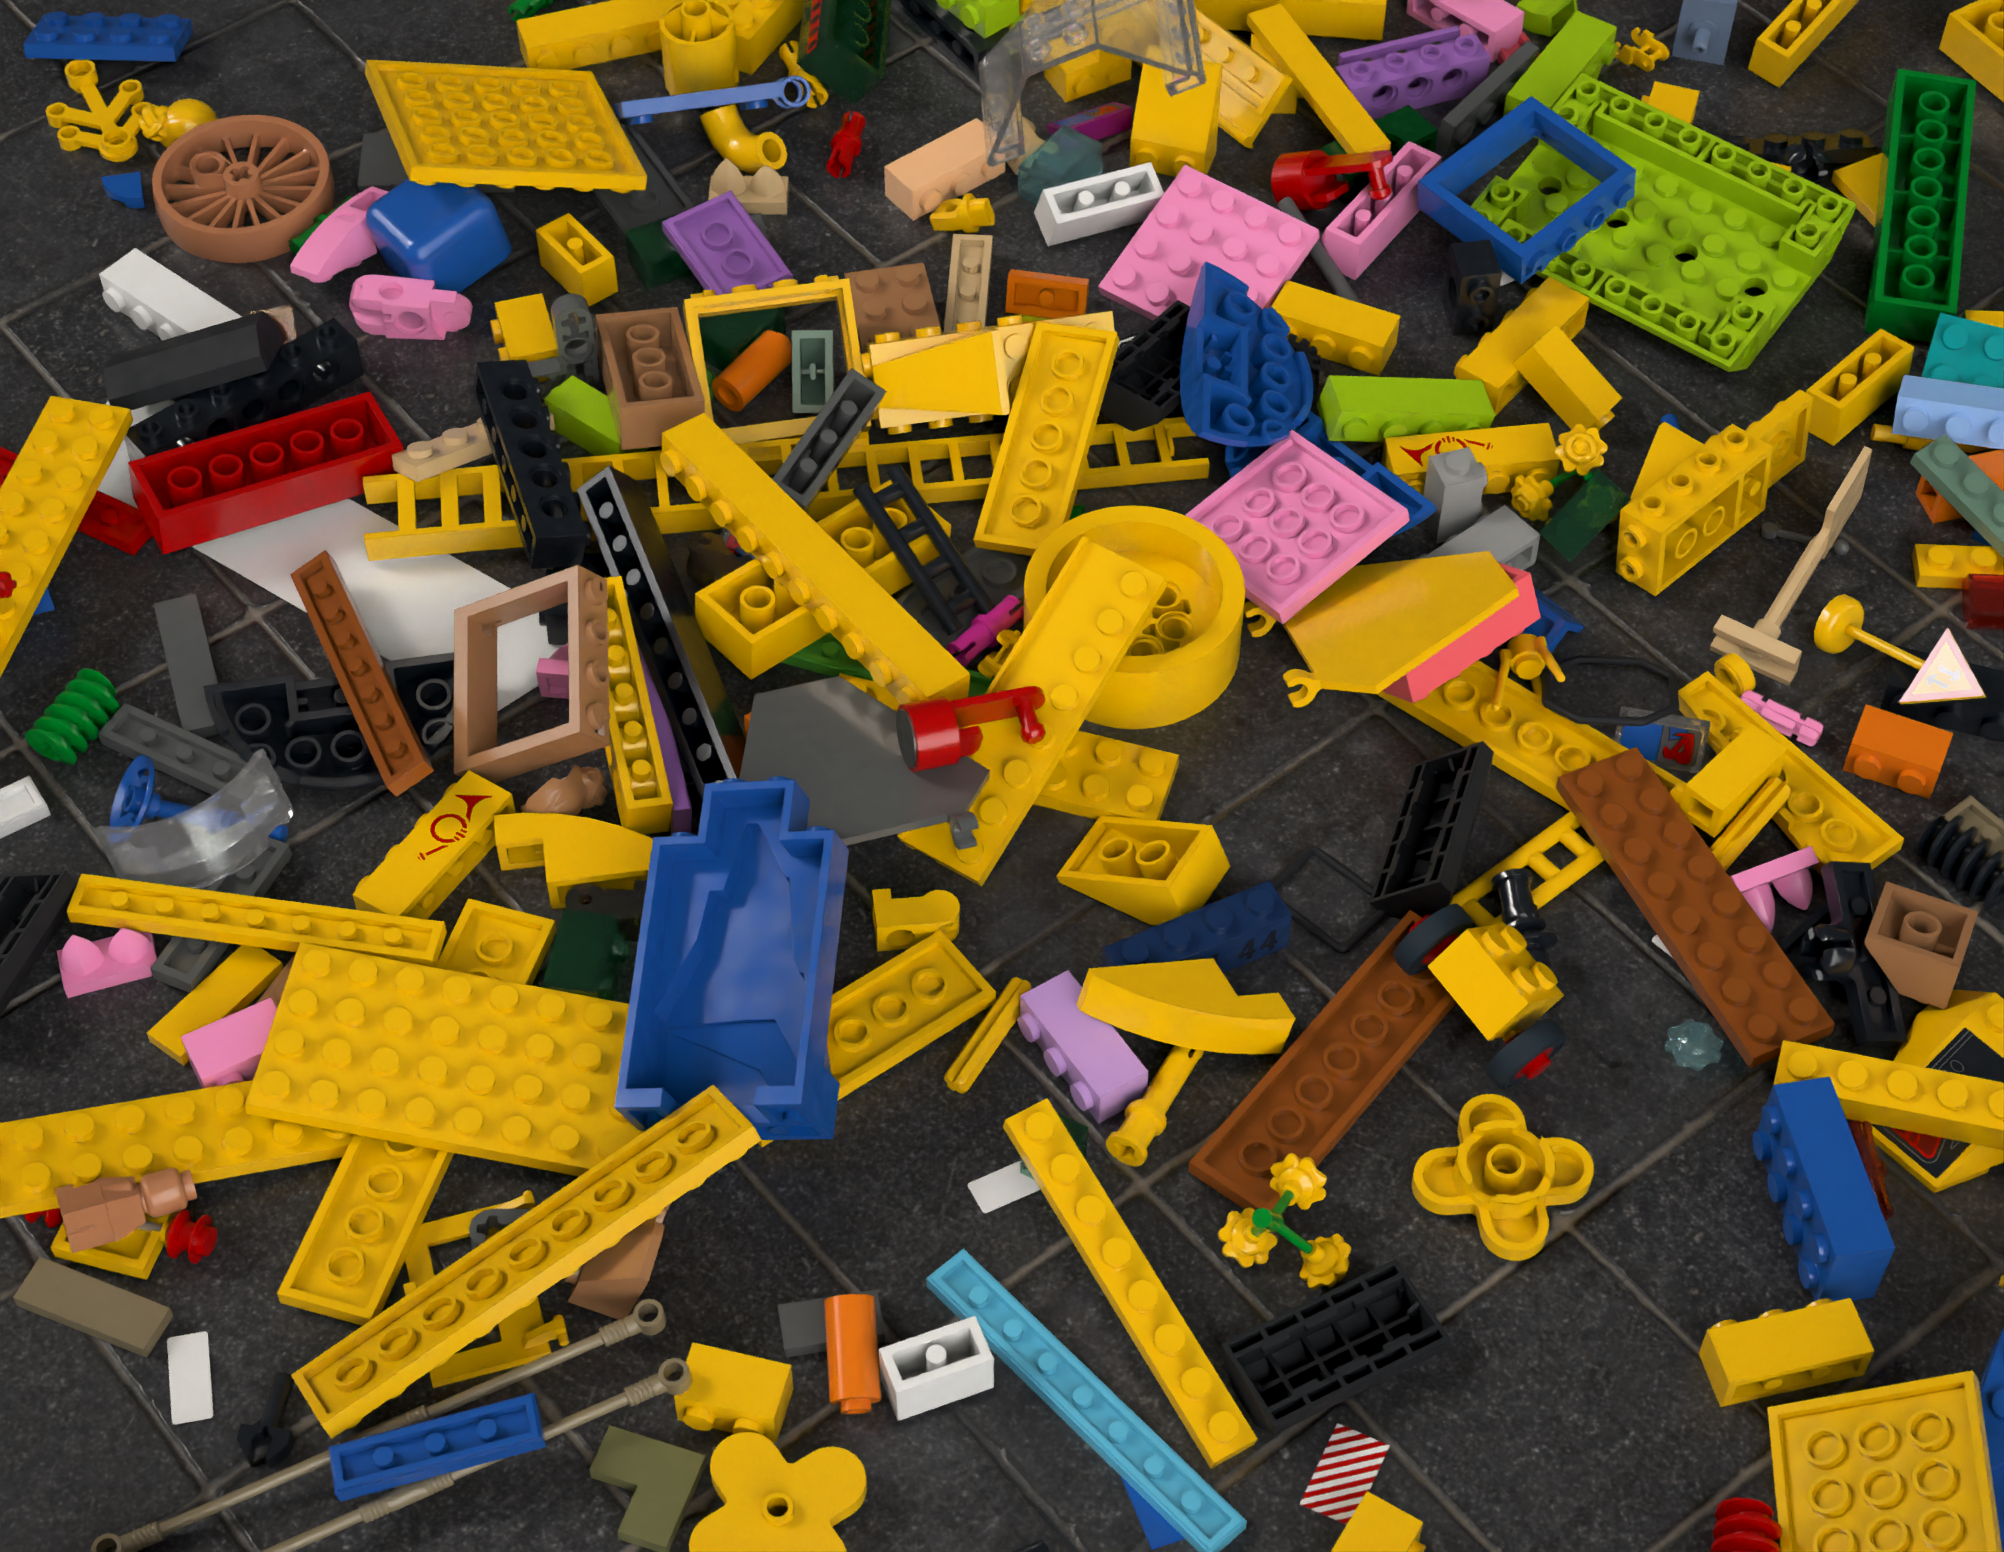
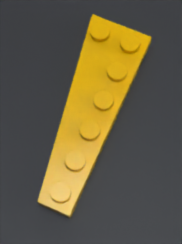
[1678,671,1904,876]

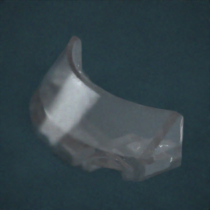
[94,748,295,889]

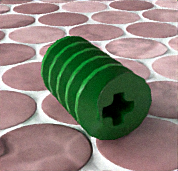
[24,668,120,766]

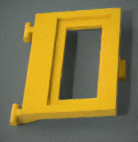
[403,1190,569,1388]

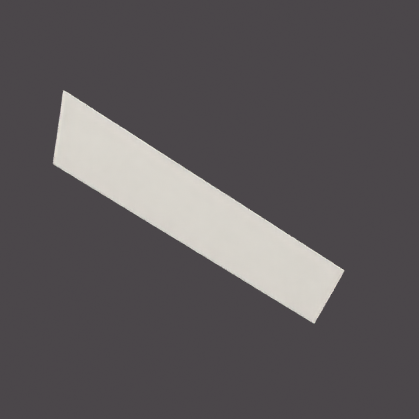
[98,399,563,712]

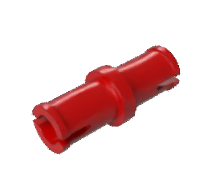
[826,111,866,178]

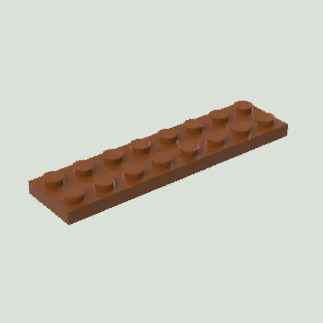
[1556,747,1835,1068]
[1188,910,1457,1210]

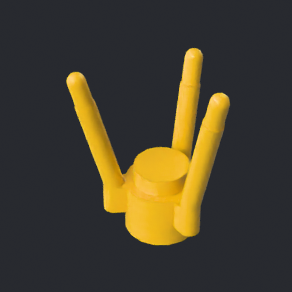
[1491,634,1565,711]

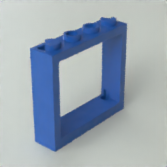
[1418,96,1636,284]

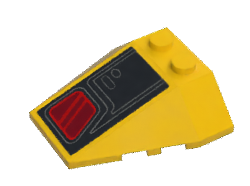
[1859,989,2004,1193]

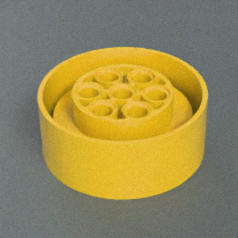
[1024,505,1245,729]

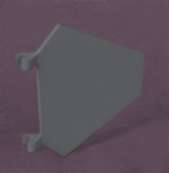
[739,676,990,850]

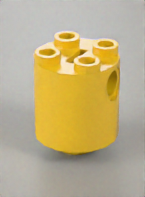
[659,0,739,107]

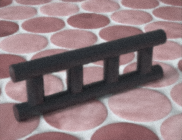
[852,464,995,636]

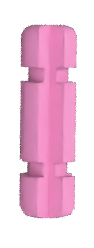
[1740,690,1824,747]

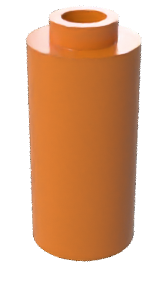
[711,330,792,412]
[824,1294,881,1414]

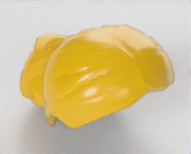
[138,98,218,148]

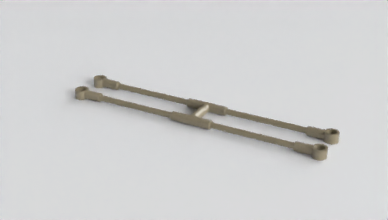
[91,1299,692,1552]

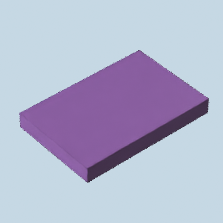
[662,190,793,316]

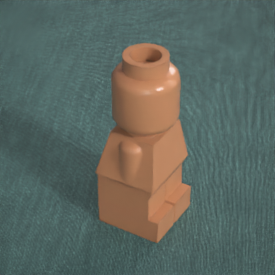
[55,1167,197,1253]

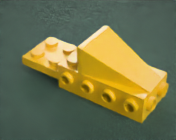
[861,311,1115,434]
[1615,389,1813,596]

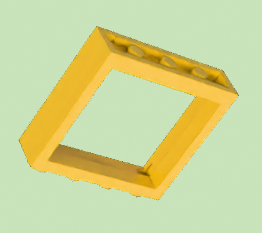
[683,274,871,443]

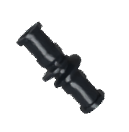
[1491,868,1561,1010]

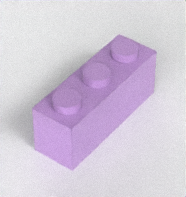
[1017,970,1148,1124]

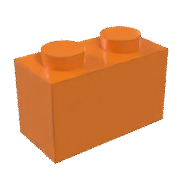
[1842,704,1954,799]

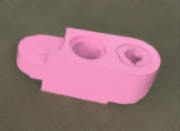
[349,274,473,340]

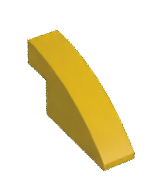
[493,813,653,910]
[1076,958,1295,1055]

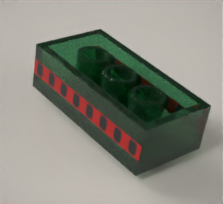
[797,0,892,105]

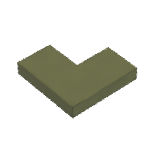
[589,1425,707,1552]

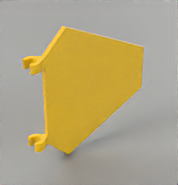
[1244,551,1519,708]

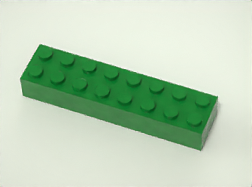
[1864,69,1976,343]

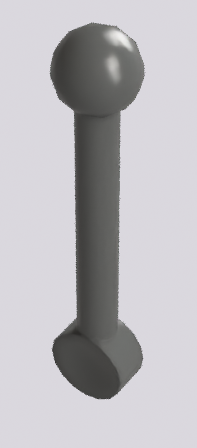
[1760,522,1849,555]

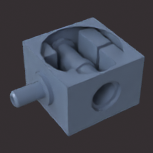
[1672,0,1738,65]

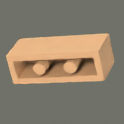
[884,118,1005,221]

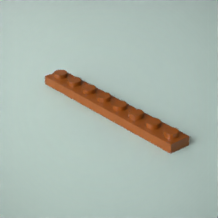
[290,550,434,797]

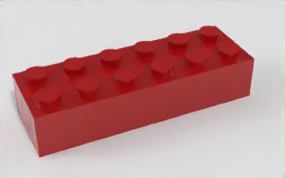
[128,391,403,555]

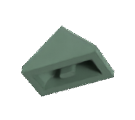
[792,330,835,413]

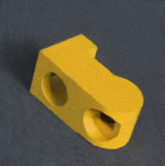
[872,888,960,952]

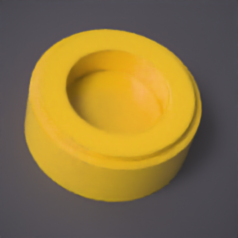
[1714,652,1756,698]

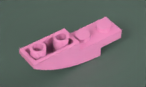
[290,186,388,283]

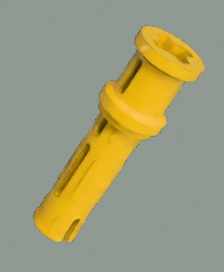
[1106,1045,1204,1167]

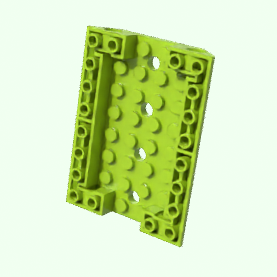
[1470,73,1857,372]

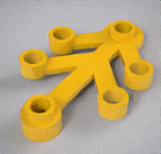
[45,59,150,162]

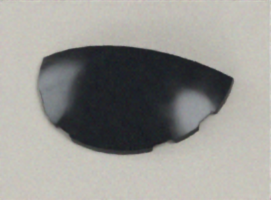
[203,652,454,791]

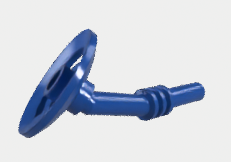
[109,755,288,844]

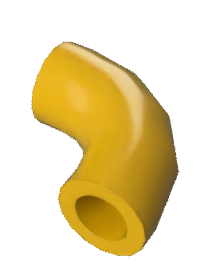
[699,104,787,174]

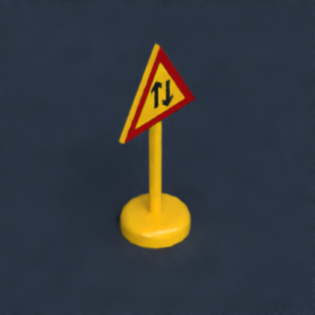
[1814,594,1987,705]

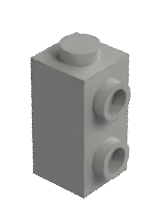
[1423,447,1488,544]

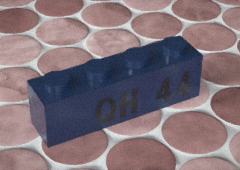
[1102,880,1292,973]

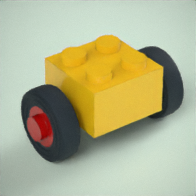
[1393,904,1568,1090]

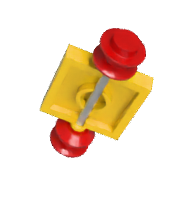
[24,1208,217,1280]

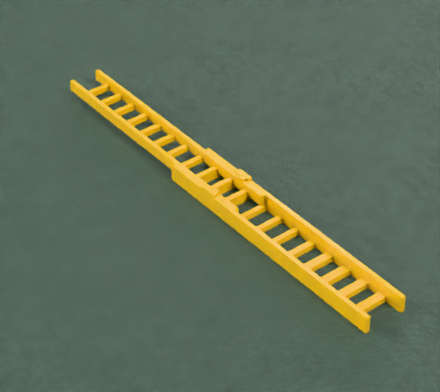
[363,417,1210,561]

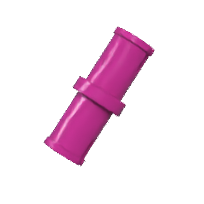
[947,595,1024,667]

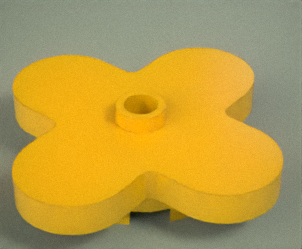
[1412,1094,1594,1261]
[689,1432,867,1552]

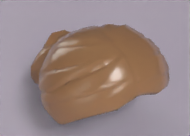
[520,765,608,816]

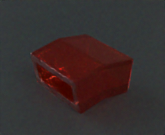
[1962,573,2004,630]

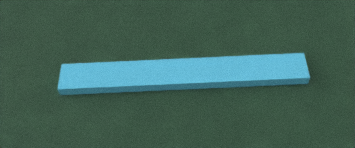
[926,1248,1247,1552]

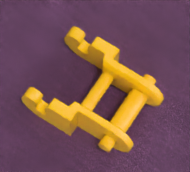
[1615,27,1669,72]
[977,629,1021,679]

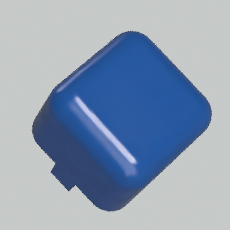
[366,178,512,294]

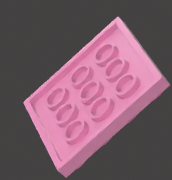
[1098,165,1320,321]
[1185,430,1410,625]

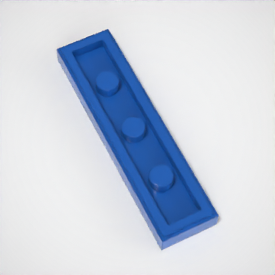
[329,1393,546,1502]

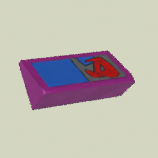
[1046,102,1132,152]

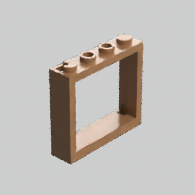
[454,565,610,783]

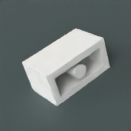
[879,1316,994,1421]

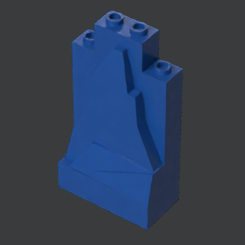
[614,776,849,1140]

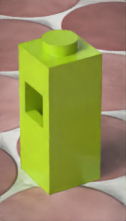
[544,375,650,456]

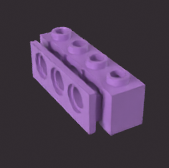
[1335,25,1491,119]

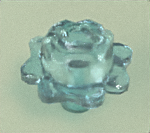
[1664,1019,1723,1071]

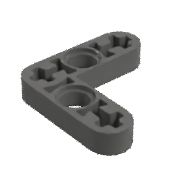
[528,294,600,402]

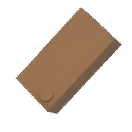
[595,307,705,450]

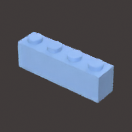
[1892,375,2004,450]

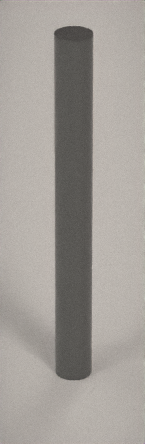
[1278,197,1361,303]

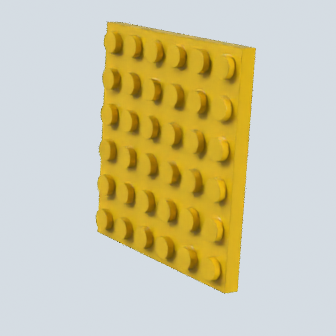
[365,59,647,193]

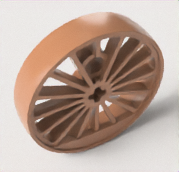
[152,115,335,263]

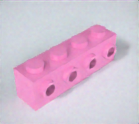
[1321,141,1442,280]

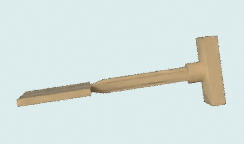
[1710,446,1873,686]

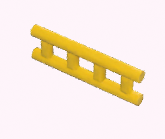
[1450,811,1605,927]

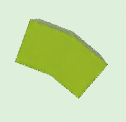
[1516,0,1578,36]

